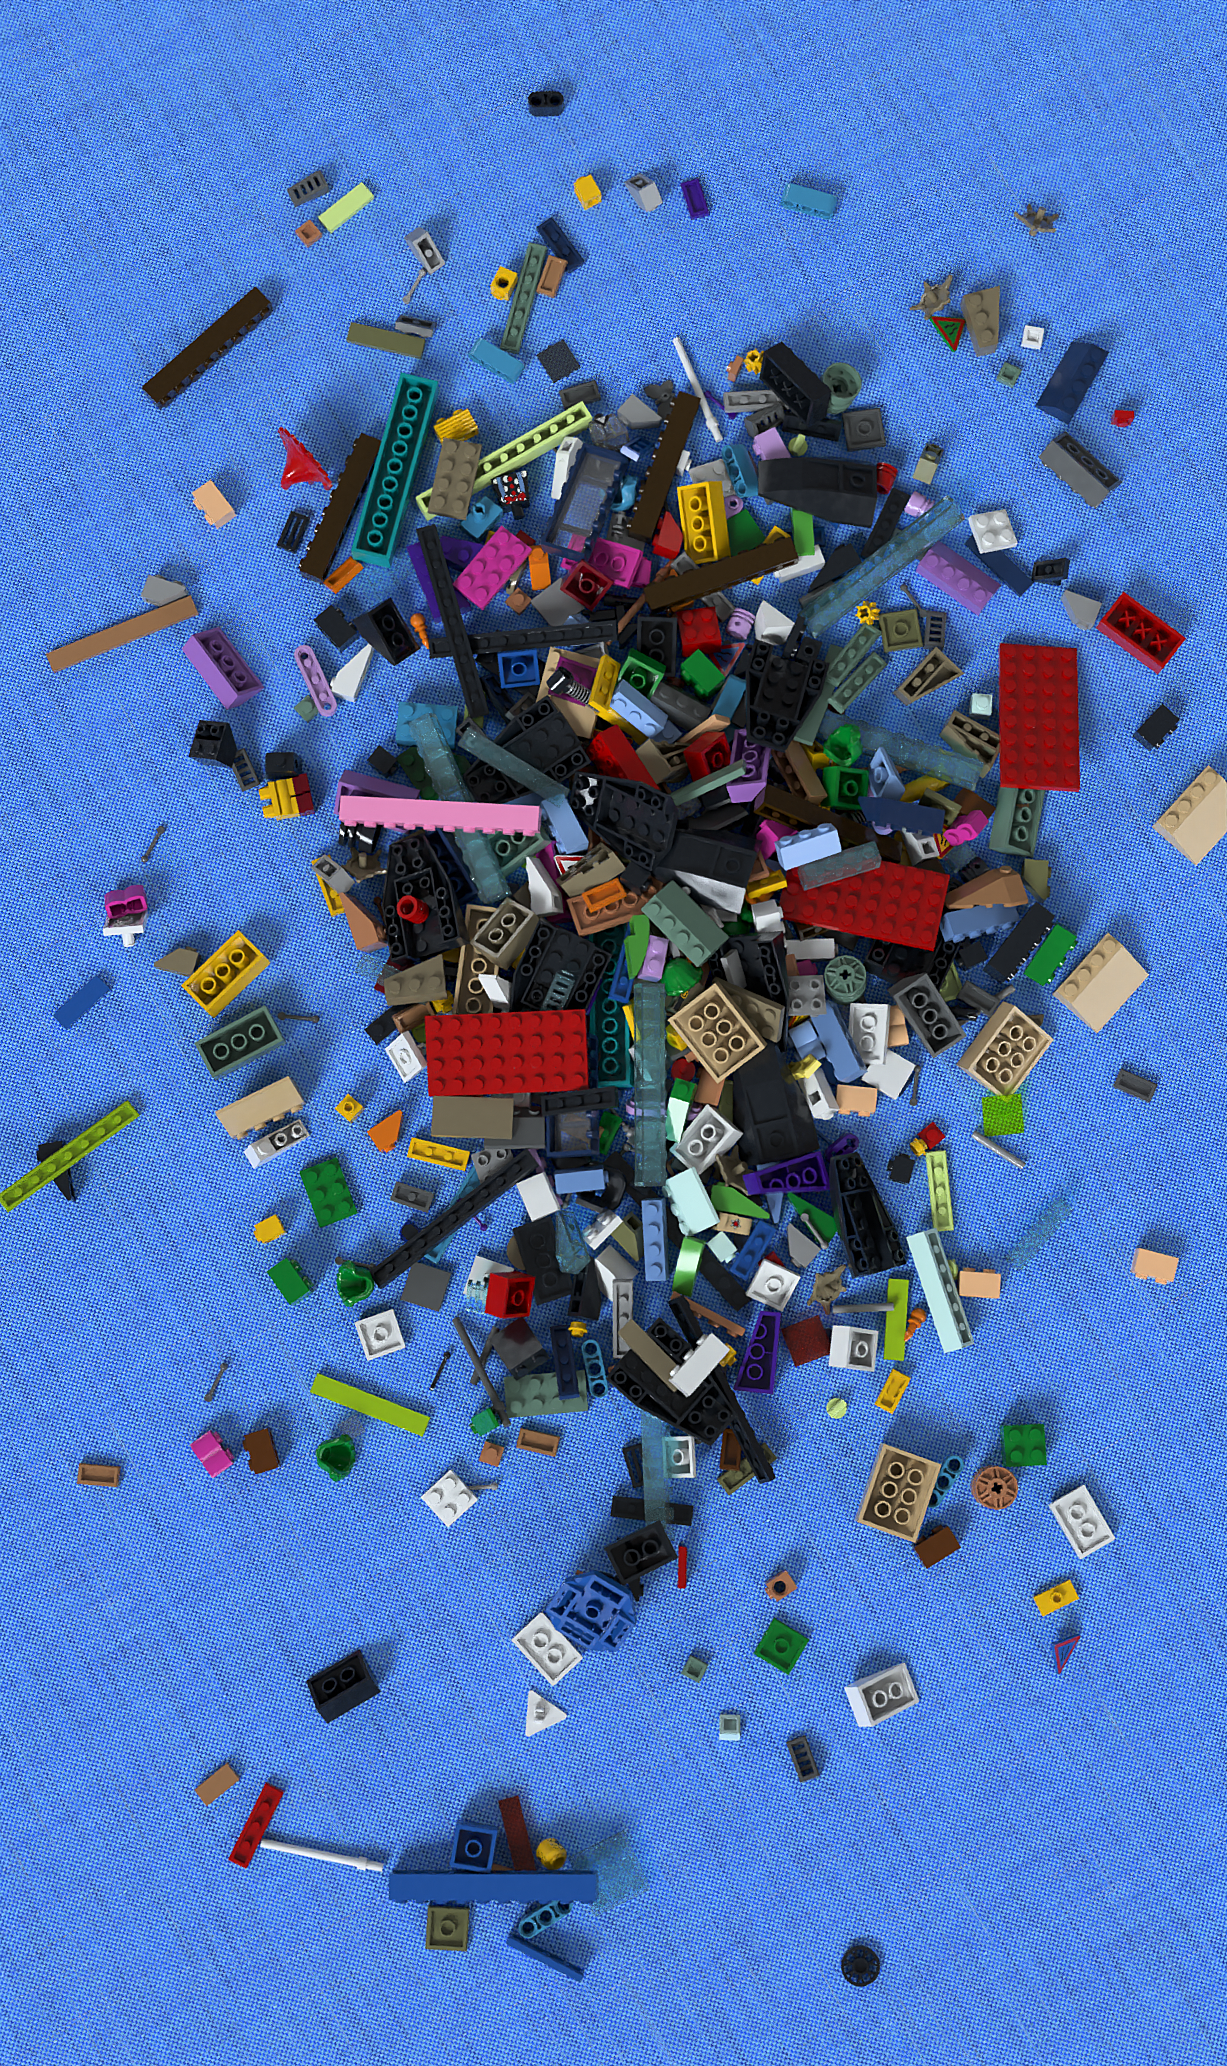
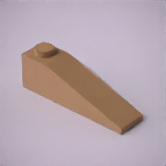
[944,866,1028,909]

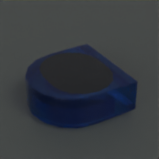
[400,1219,422,1242]

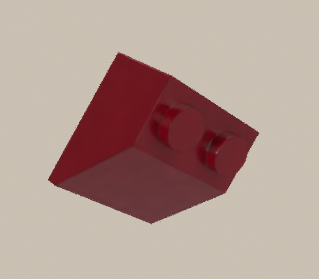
[560,559,614,611]

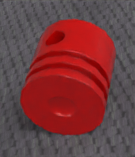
[876,462,898,495]
[397,895,429,924]
[671,1058,695,1082]

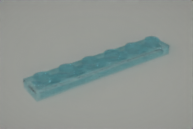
[458,727,570,808]

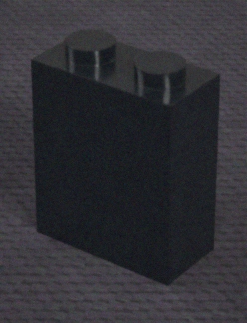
[489,1317,550,1381]

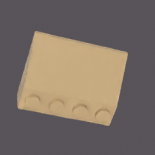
[536,647,600,739]
[1152,765,1227,866]
[1052,933,1149,1033]
[668,980,767,1084]
[956,1001,1054,1103]
[215,1076,306,1140]
[855,1443,942,1543]

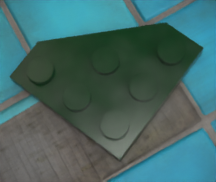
[396,747,471,801]

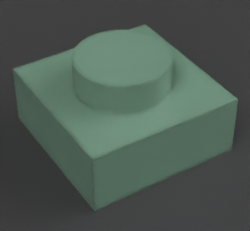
[294,695,319,724]

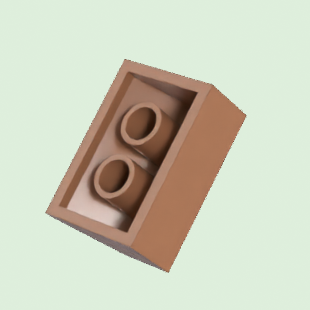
[693,1066,725,1108]

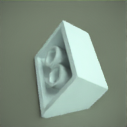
[661,1167,720,1236]

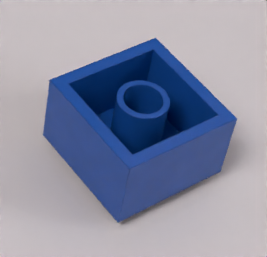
[449,1820,499,1873]

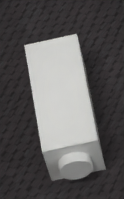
[773,545,825,583]
[785,938,838,962]
[798,1068,840,1120]

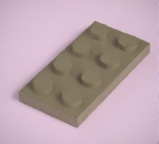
[428,438,482,520]
[712,977,785,1043]

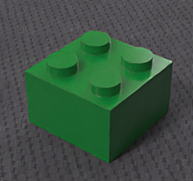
[615,648,666,700]
[680,649,725,702]
[820,766,869,811]
[267,1257,314,1306]
[1000,1423,1047,1467]

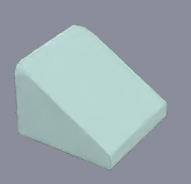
[719,1714,740,1741]

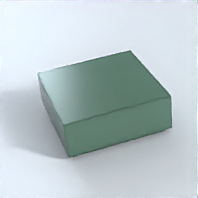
[996,362,1022,388]
[681,1654,709,1683]

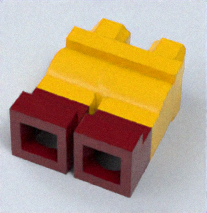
[258,773,315,821]

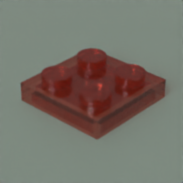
[781,1315,831,1367]

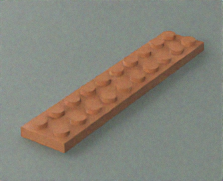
[567,850,769,937]

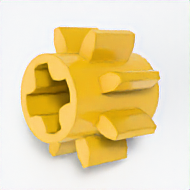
[743,348,764,375]
[855,601,881,625]
[431,990,454,1014]
[719,1343,737,1368]

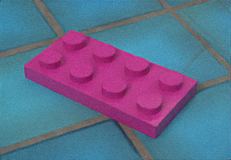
[453,525,532,610]
[561,534,644,589]

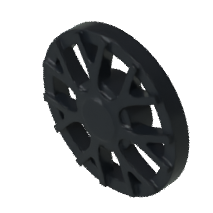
[841,1945,880,1987]

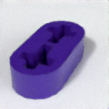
[824,1132,859,1163]

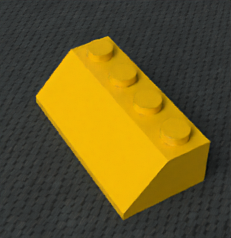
[677,481,731,564]
[181,930,270,1018]

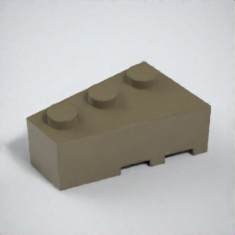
[960,286,1000,357]

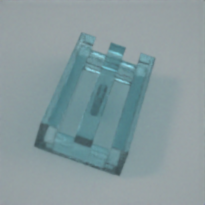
[465,1279,489,1315]

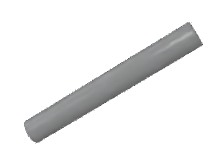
[971,1131,1026,1170]
[833,1303,894,1314]

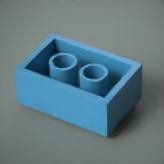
[395,702,459,750]

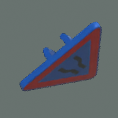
[708,642,747,679]
[1051,1633,1081,1675]

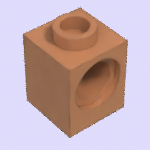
[764,1569,797,1602]

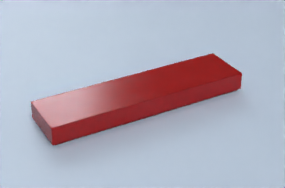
[228,1782,285,1869]

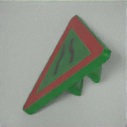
[929,316,966,352]

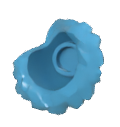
[598,474,639,511]

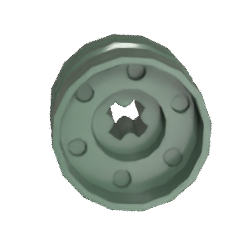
[820,362,862,414]
[824,955,867,1006]

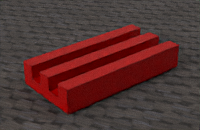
[677,1545,687,1589]

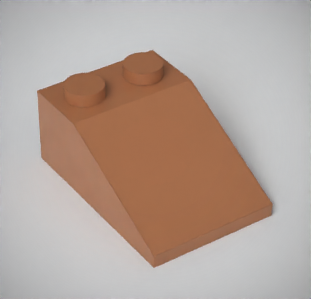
[339,892,388,953]

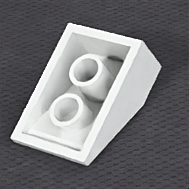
[669,1104,743,1175]
[844,1663,919,1727]

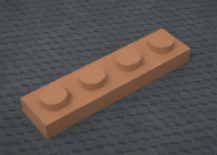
[670,1291,746,1338]

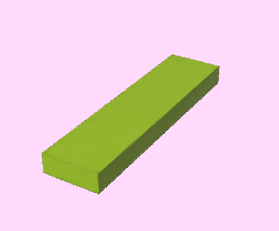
[883,1278,909,1361]

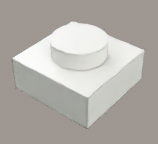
[1021,325,1044,350]
[675,450,692,476]

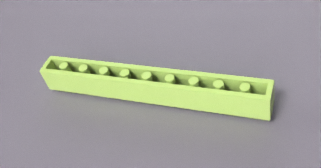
[416,401,593,521]

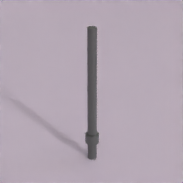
[452,1317,511,1428]

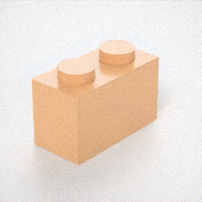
[192,480,236,529]
[835,1084,878,1117]
[1130,1248,1179,1285]
[957,1268,1001,1299]

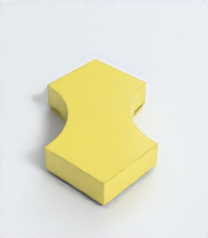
[788,1054,822,1080]

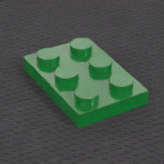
[299,1157,358,1228]

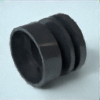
[339,821,382,854]

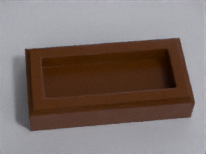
[719,1428,742,1471]

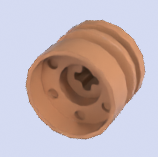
[970,1465,1018,1510]

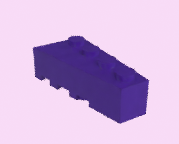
[440,535,510,593]
[406,542,471,624]
[742,1151,830,1195]
[733,1311,782,1394]

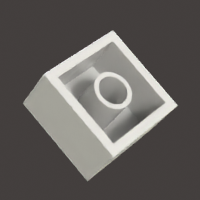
[829,1325,878,1372]

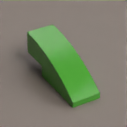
[624,915,650,979]
[672,1235,706,1297]

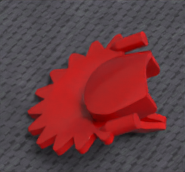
[277,427,333,491]

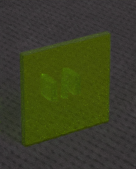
[981,1093,1024,1137]

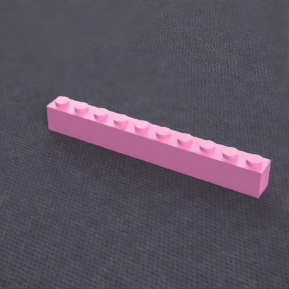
[339,795,542,836]

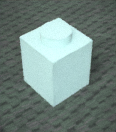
[968,693,992,720]
[706,1231,737,1263]

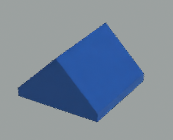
[497,648,540,688]

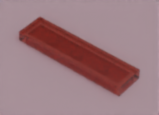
[498,1795,536,1870]

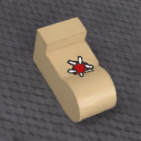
[711,1211,752,1235]

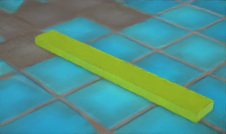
[0,1100,140,1213]

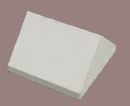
[753,600,795,645]
[516,1172,561,1222]
[594,1245,639,1301]
[662,1435,696,1478]

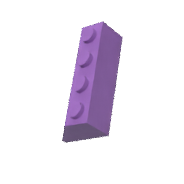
[916,540,1001,616]
[182,627,264,710]
[726,729,771,803]
[334,770,420,834]

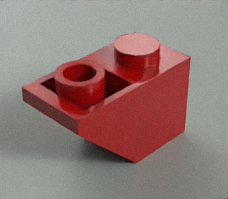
[651,511,683,560]

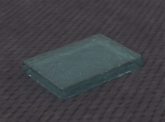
[351,545,415,606]

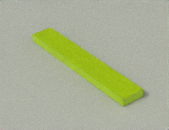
[310,1373,431,1437]

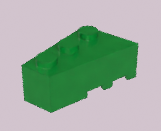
[1023,920,1078,987]

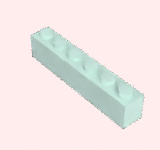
[906,1228,975,1353]

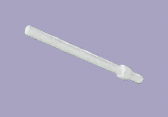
[672,337,723,442]
[260,1838,384,1872]

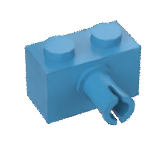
[460,496,504,544]

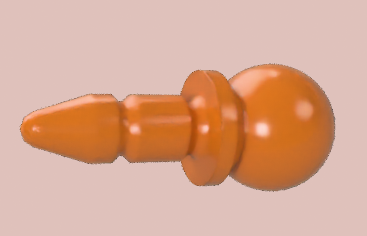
[410,613,429,649]
[904,1308,927,1342]

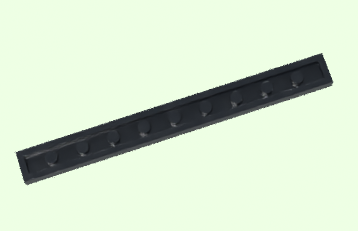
[416,524,490,719]
[428,620,619,659]
[370,1148,540,1289]
[603,1151,752,1312]
[668,1295,776,1484]

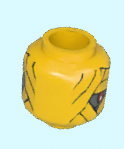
[536,1838,567,1870]

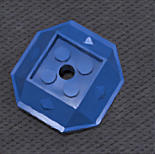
[545,1570,637,1652]

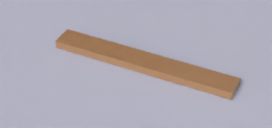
[46,595,199,673]

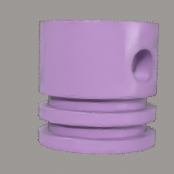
[904,491,935,522]
[725,608,756,640]

